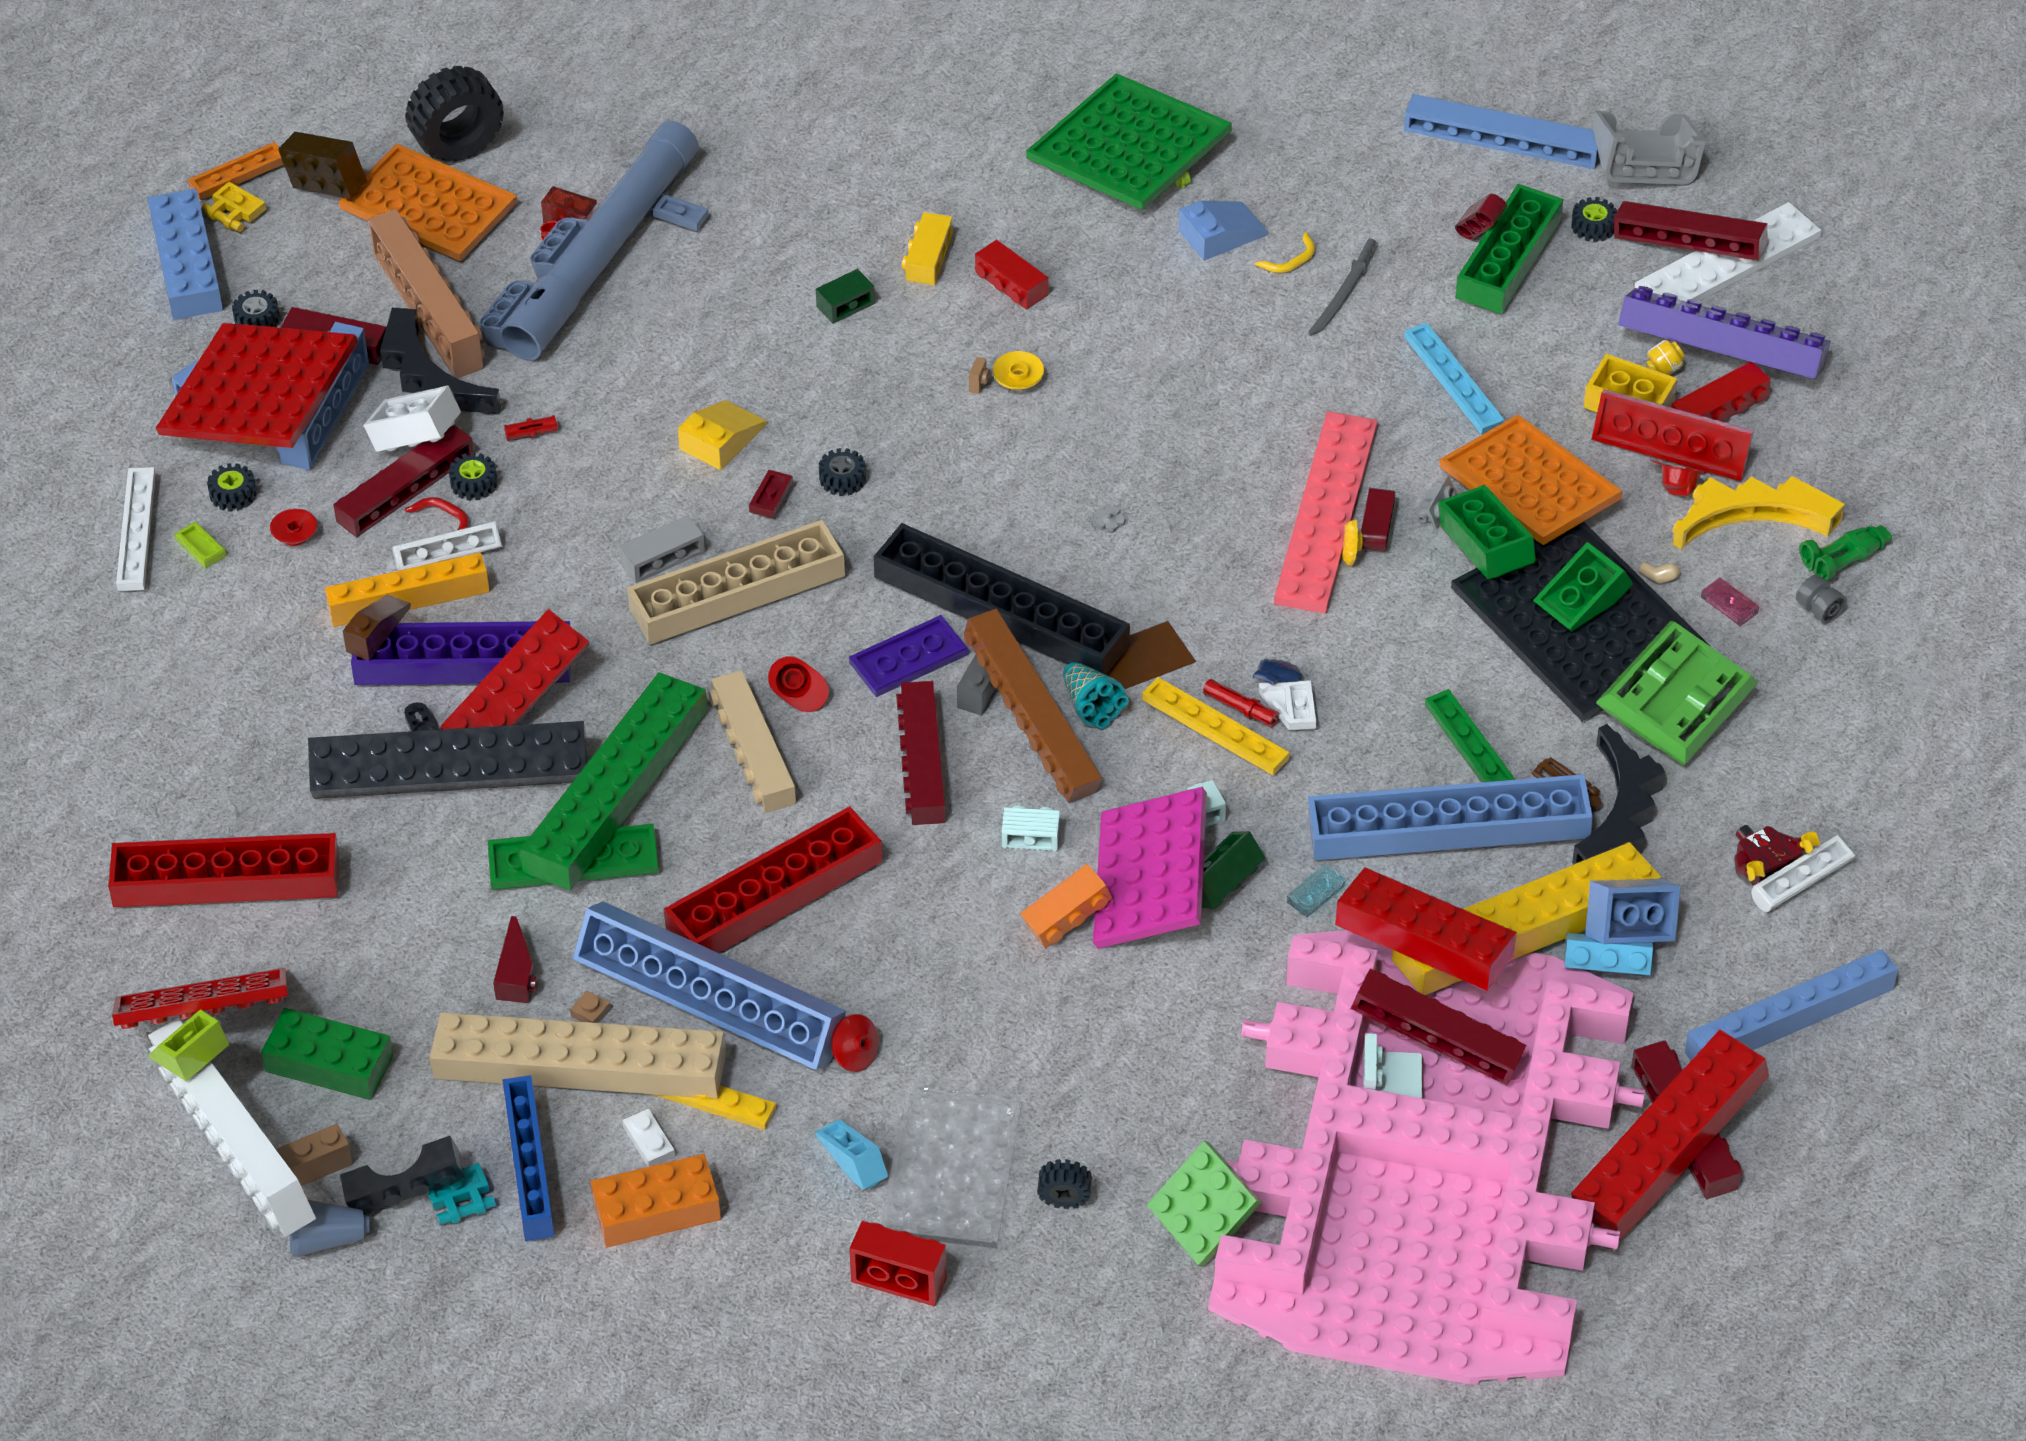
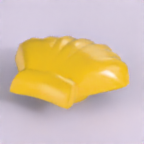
[1342,519,1362,567]

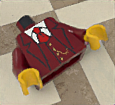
[1734,825,1821,886]

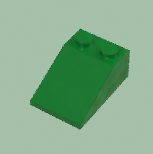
[1533,542,1633,631]

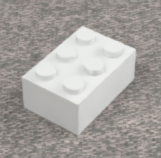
[363,386,461,452]

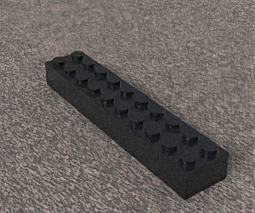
[873,523,1130,675]
[308,721,587,799]

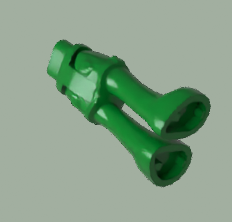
[1799,525,1892,581]

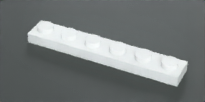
[116,467,156,591]

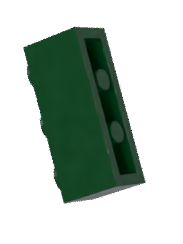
[1202,831,1265,909]

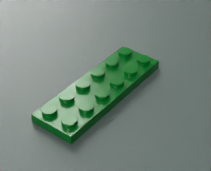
[487,823,659,890]

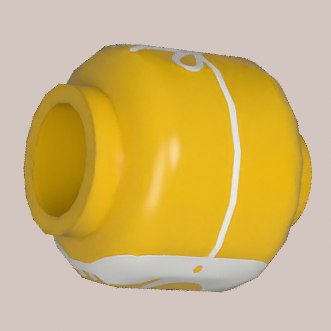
[1645,340,1685,375]

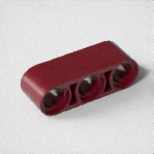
[1455,193,1507,240]
[1361,487,1396,552]

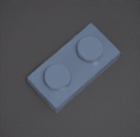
[653,194,709,231]

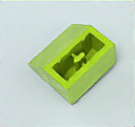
[149,1010,229,1081]

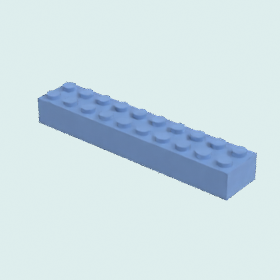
[1308,774,1593,860]
[573,901,846,1070]

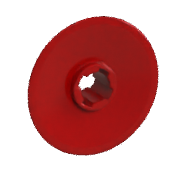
[270,508,317,546]

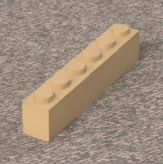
[708,670,796,813]

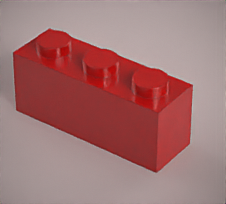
[975,239,1049,310]

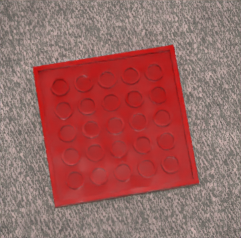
[156,323,358,448]

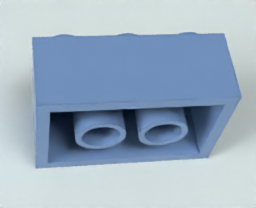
[1585,878,1681,944]

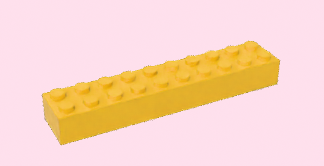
[1392,842,1662,995]

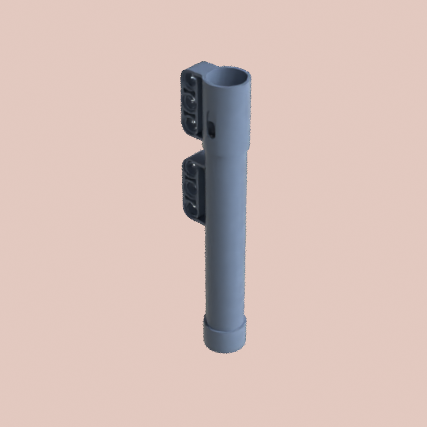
[480,121,699,360]

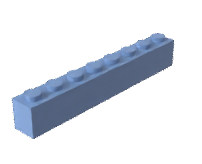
[1404,94,1599,169]
[1685,949,1898,1060]

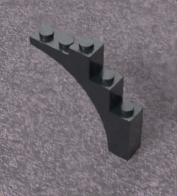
[380,307,501,414]
[1572,724,1665,864]

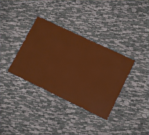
[1107,621,1196,689]

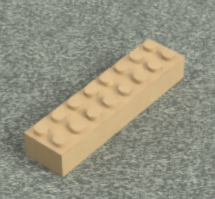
[627,520,845,645]

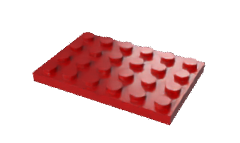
[112,967,288,1029]

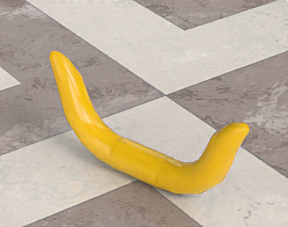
[1254,232,1315,273]

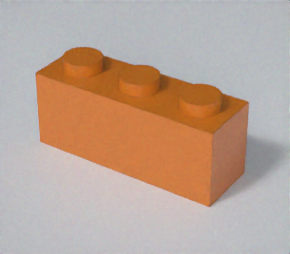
[1020,863,1113,949]

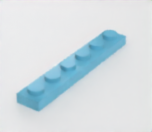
[1404,322,1505,435]

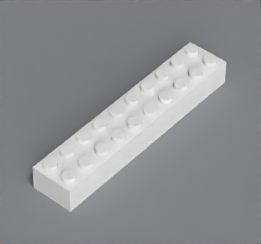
[148,1018,316,1237]

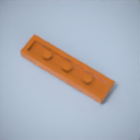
[188,142,283,200]

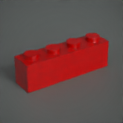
[1671,362,1771,422]

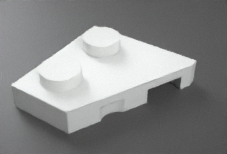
[1259,680,1316,730]

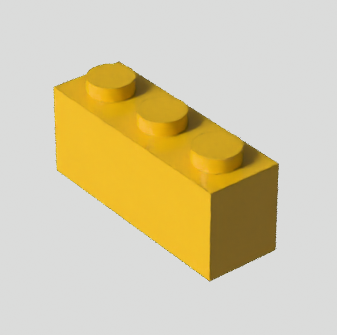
[902,212,953,285]

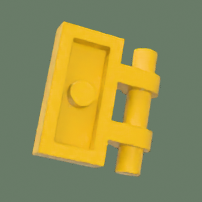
[201,182,266,232]

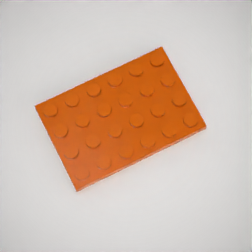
[338,143,518,262]
[1439,414,1622,545]

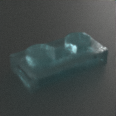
[1287,864,1345,918]

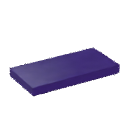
[849,615,969,697]

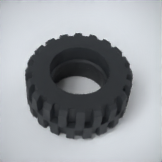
[405,66,504,162]

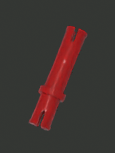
[1202,678,1280,728]

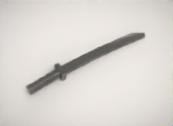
[1308,238,1377,336]

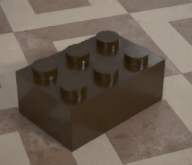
[278,131,367,199]

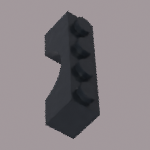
[340,1136,466,1215]

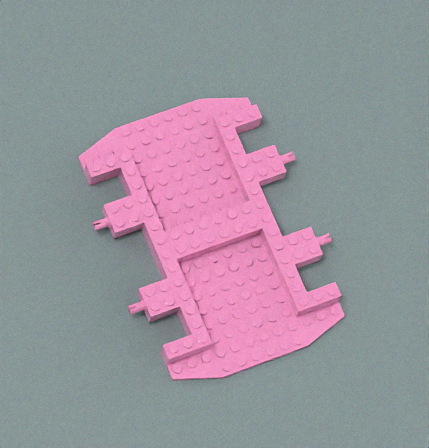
[1208,930,1645,1384]

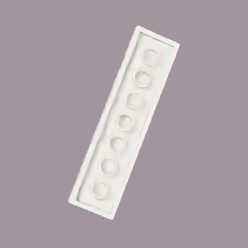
[1635,202,1821,302]

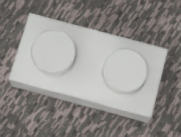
[622,1109,675,1167]

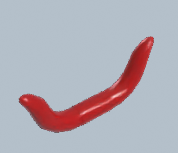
[405,497,469,530]

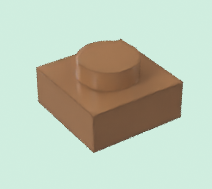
[969,357,990,394]
[570,991,611,1023]

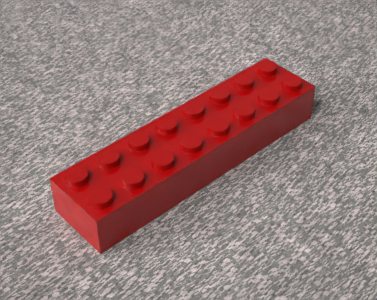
[664,806,882,953]
[108,833,340,907]
[1571,1029,1769,1241]

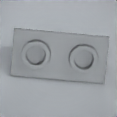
[1416,475,1457,529]

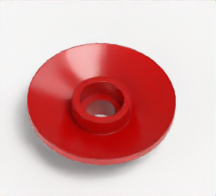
[831,1014,879,1072]

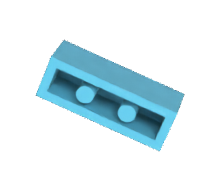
[1564,933,1653,975]

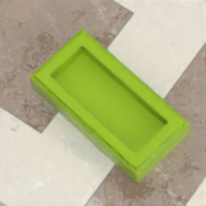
[174,521,227,569]

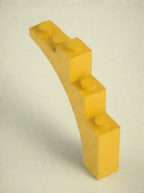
[1672,476,1845,549]

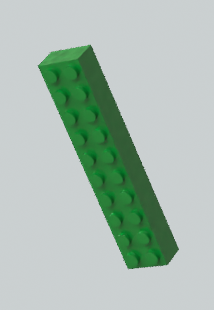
[520,672,707,891]

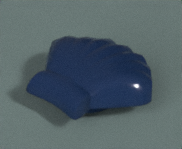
[1253,659,1301,685]

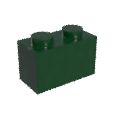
[816,269,875,324]

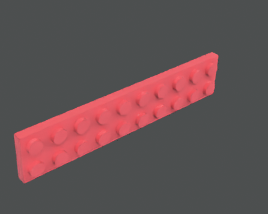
[1274,411,1377,614]

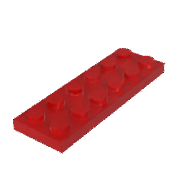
[1591,389,1754,481]
[440,609,590,729]

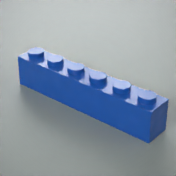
[502,1075,554,1241]

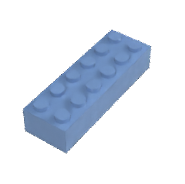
[147,188,223,320]
[277,322,369,470]

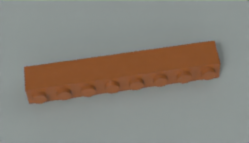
[964,609,1102,803]

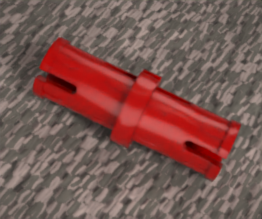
[504,415,558,441]

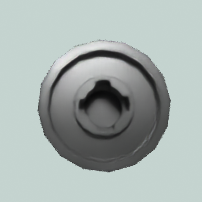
[1796,574,1847,624]

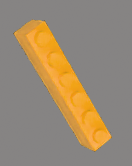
[324,552,489,627]

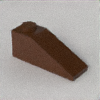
[343,595,411,661]

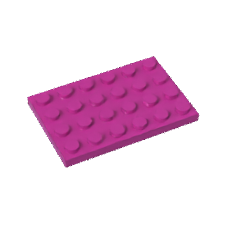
[1093,786,1207,949]

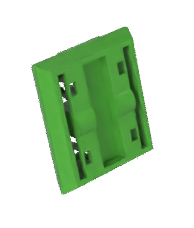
[1596,621,1758,766]

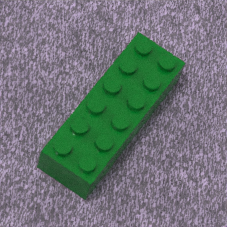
[1455,184,1564,314]

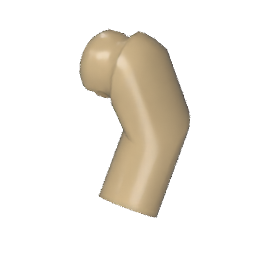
[1638,562,1680,584]

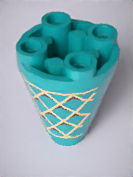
[1063,662,1129,729]

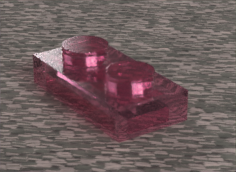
[1701,577,1759,627]

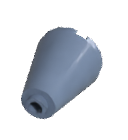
[289,1199,369,1257]

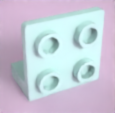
[1363,1033,1422,1098]

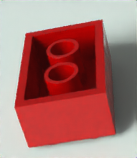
[849,1221,947,1307]

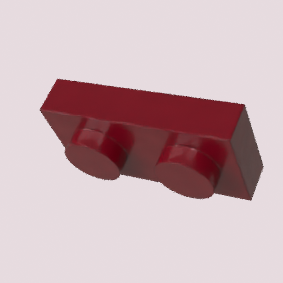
[749,469,793,519]

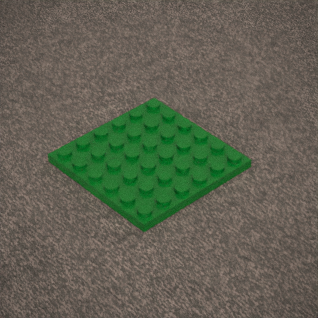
[1026,73,1232,210]

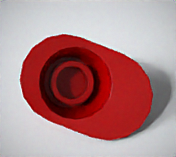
[1650,459,1706,496]
[768,656,829,712]

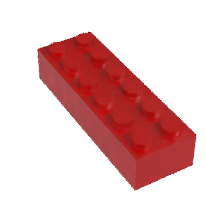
[1335,867,1517,991]

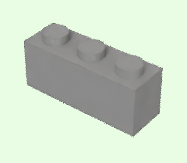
[619,515,705,583]

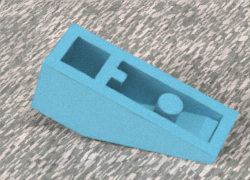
[815,1119,888,1190]

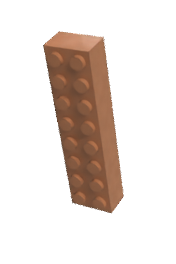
[368,209,485,378]

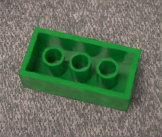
[1438,484,1535,579]
[261,1007,394,1100]

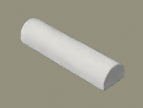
[392,521,502,571]
[1751,835,1855,912]

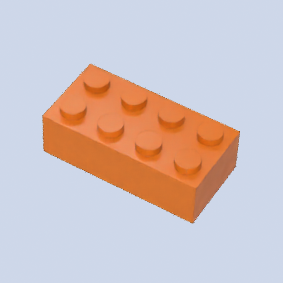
[590,1153,721,1248]

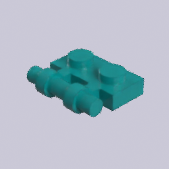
[427,1163,496,1225]

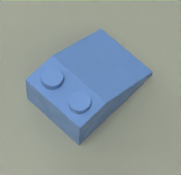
[1178,201,1268,261]

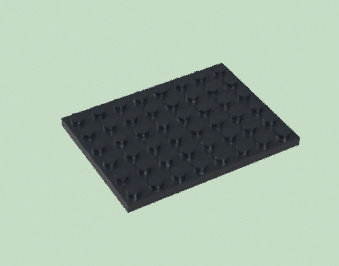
[1451,521,1710,721]

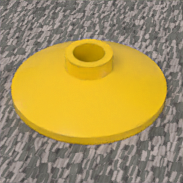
[993,351,1044,390]

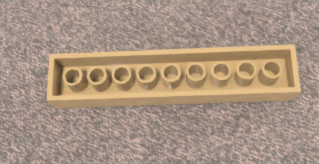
[429,1012,726,1099]

